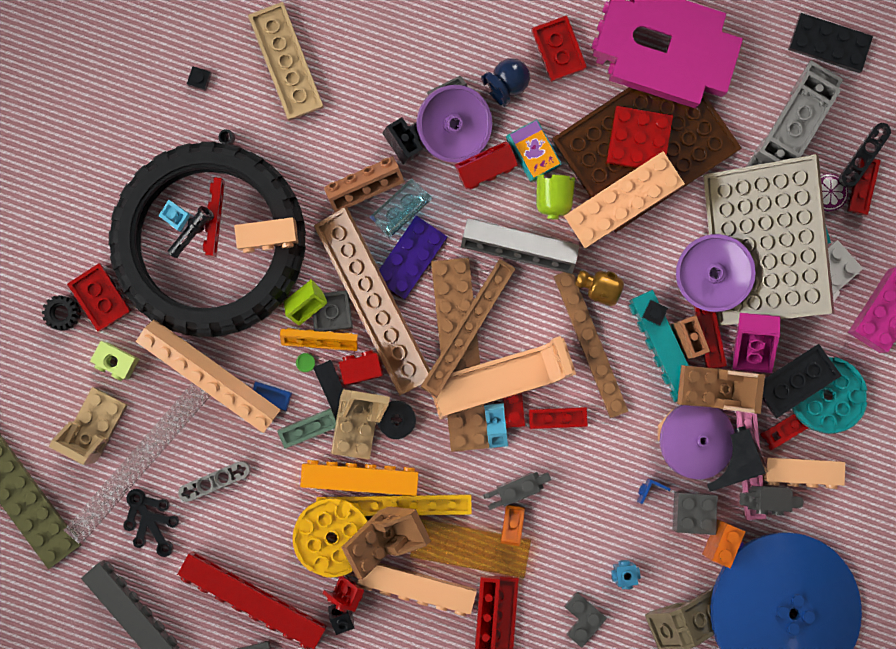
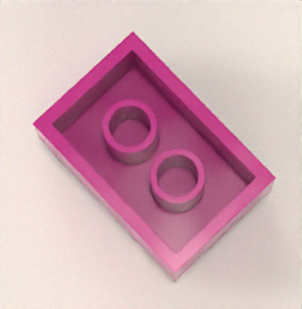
[732,313,780,373]

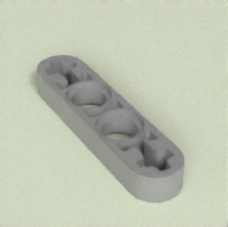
[178,461,251,502]

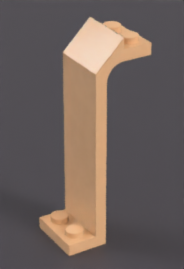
[432,336,576,420]

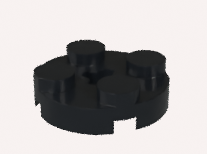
[377,401,416,439]

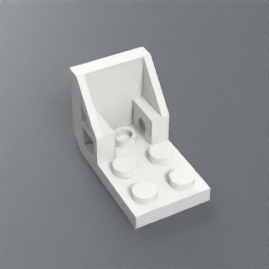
[828,240,863,302]

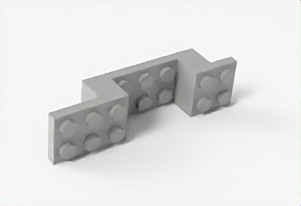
[746,60,844,167]

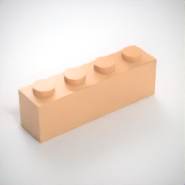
[762,457,845,489]

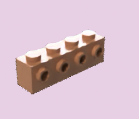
[324,156,405,213]

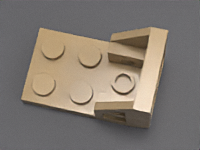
[49,387,128,465]
[331,389,390,460]

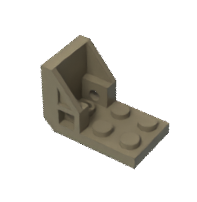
[645,587,715,649]

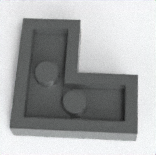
[564,591,607,648]

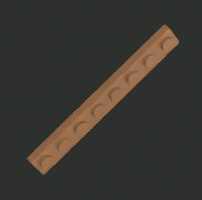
[420,259,516,398]
[553,272,628,418]

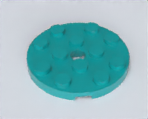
[792,357,868,434]

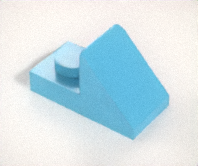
[158,200,194,232]

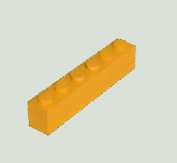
[300,460,419,496]

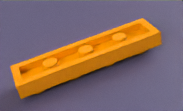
[280,328,358,351]

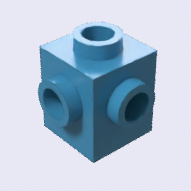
[611,560,641,589]

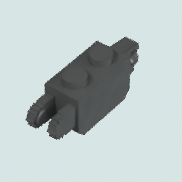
[483,472,551,510]
[739,486,804,515]

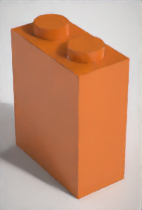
[702,519,745,568]

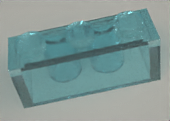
[370,178,433,239]

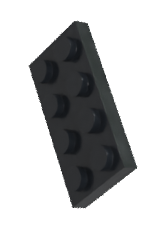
[788,13,873,73]
[762,344,842,418]

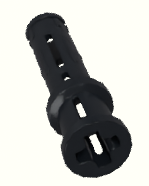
[168,206,214,258]

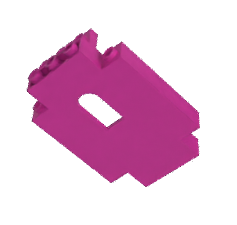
[591,0,743,108]

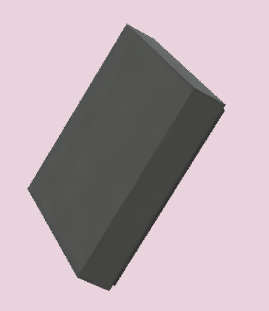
[313,290,353,332]

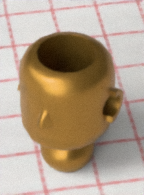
[575,270,624,306]

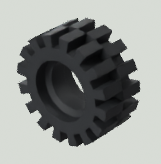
[42,295,81,331]

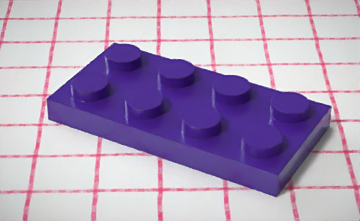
[379,216,448,300]

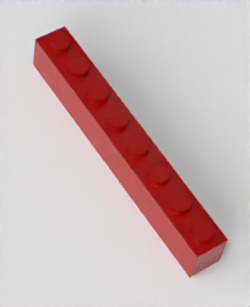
[177,551,327,649]

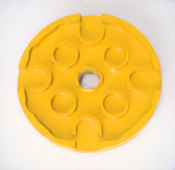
[292,498,368,578]

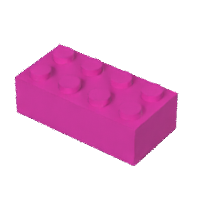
[848,267,896,353]

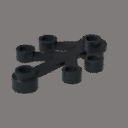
[123,489,179,557]

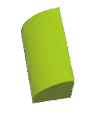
[283,279,327,326]

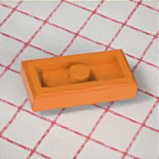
[500,505,525,547]

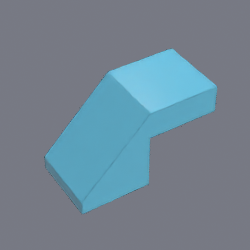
[484,403,508,448]

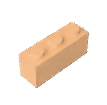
[234,217,298,253]

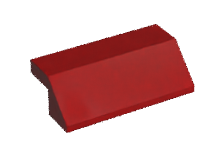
[475,576,519,649]

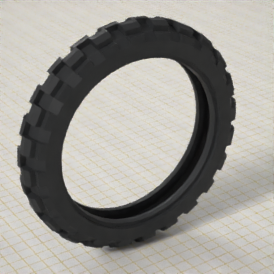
[108,142,306,337]

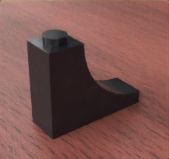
[707,426,768,492]

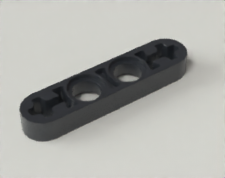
[839,123,891,188]

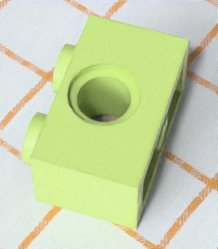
[90,341,139,381]

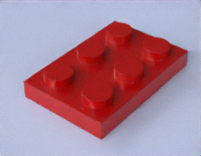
[531,15,587,82]
[67,263,132,332]

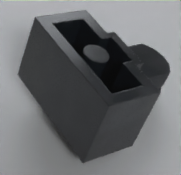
[382,117,423,165]

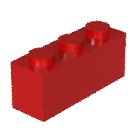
[454,141,518,189]

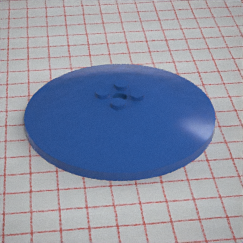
[710,532,862,649]

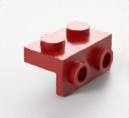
[322,576,364,612]

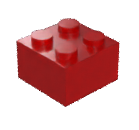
[339,350,384,385]

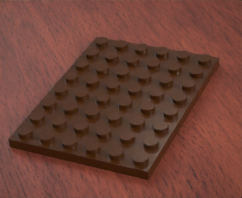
[552,87,742,233]

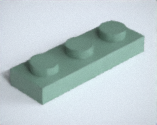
[277,408,336,449]

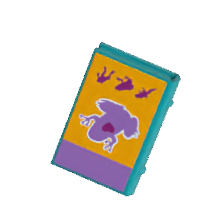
[506,119,561,182]

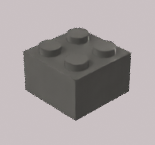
[672,491,718,535]

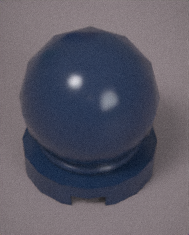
[481,58,530,107]

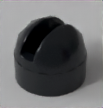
[218,129,235,144]

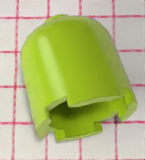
[536,175,575,220]

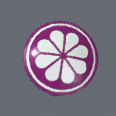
[821,173,848,212]

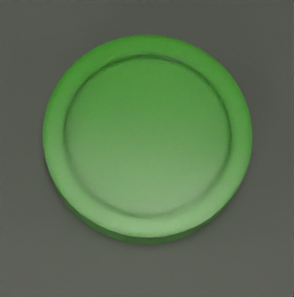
[296,353,315,372]

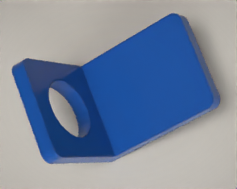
[637,478,671,504]

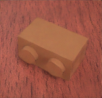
[670,315,710,359]

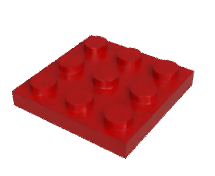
[606,106,673,168]

